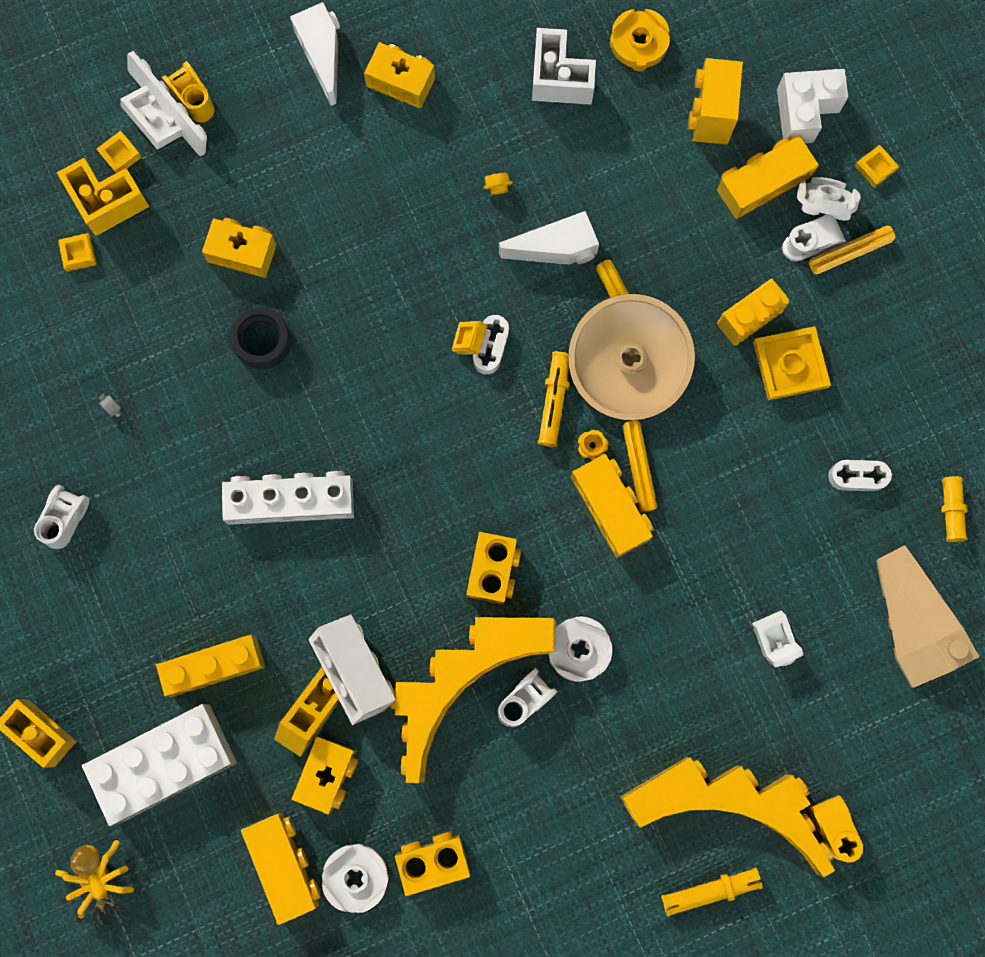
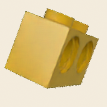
[466,532,521,605]
[395,831,470,896]

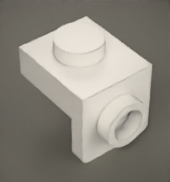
[752,611,804,667]

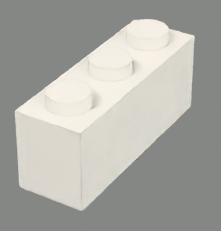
[308,614,396,725]

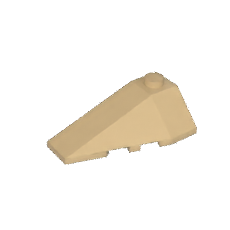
[876,545,979,688]

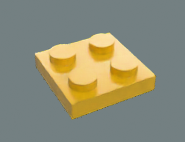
[753,326,831,401]

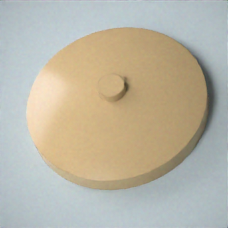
[568,294,695,420]

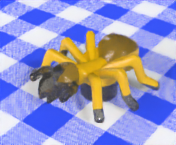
[54,839,141,929]

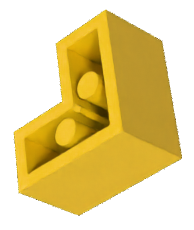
[688,58,743,145]
[57,158,150,236]

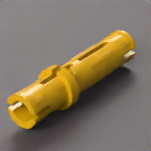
[538,351,570,447]
[661,867,763,917]

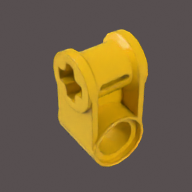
[161,61,215,123]
[809,795,863,863]

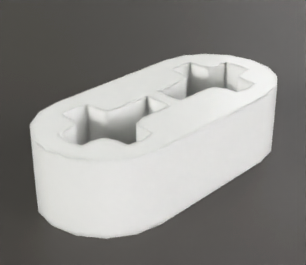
[473,315,509,374]
[828,460,892,491]

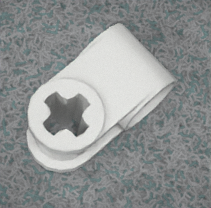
[782,214,846,262]
[34,485,89,549]
[497,668,558,727]

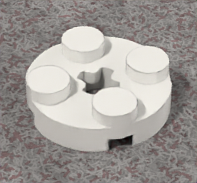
[797,177,861,221]
[548,617,612,682]
[322,843,389,913]

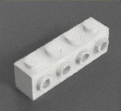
[222,471,354,525]

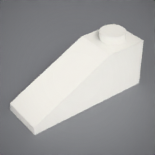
[290,2,340,106]
[499,211,599,265]

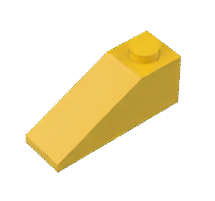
[274,667,340,757]

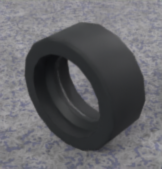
[230,307,292,370]

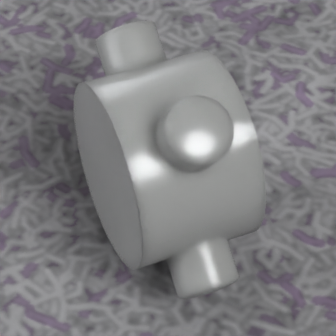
[99,394,122,417]

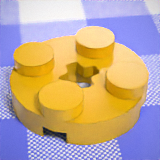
[610,9,670,72]

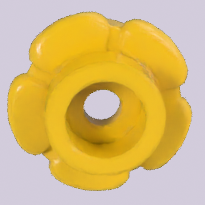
[483,172,513,195]
[578,430,609,460]

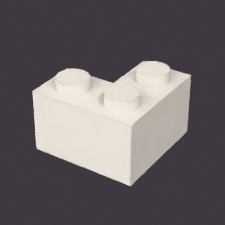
[532,28,596,105]
[777,69,848,143]

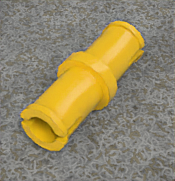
[941,476,968,542]

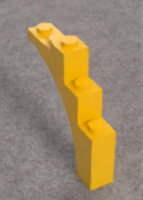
[390,617,556,783]
[620,757,835,877]

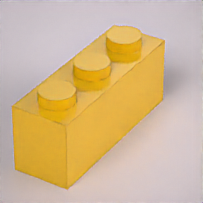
[717,135,819,219]
[570,454,654,559]
[156,635,266,697]
[241,812,321,925]

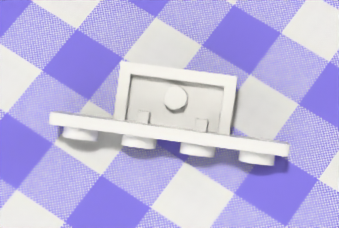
[120,51,207,156]

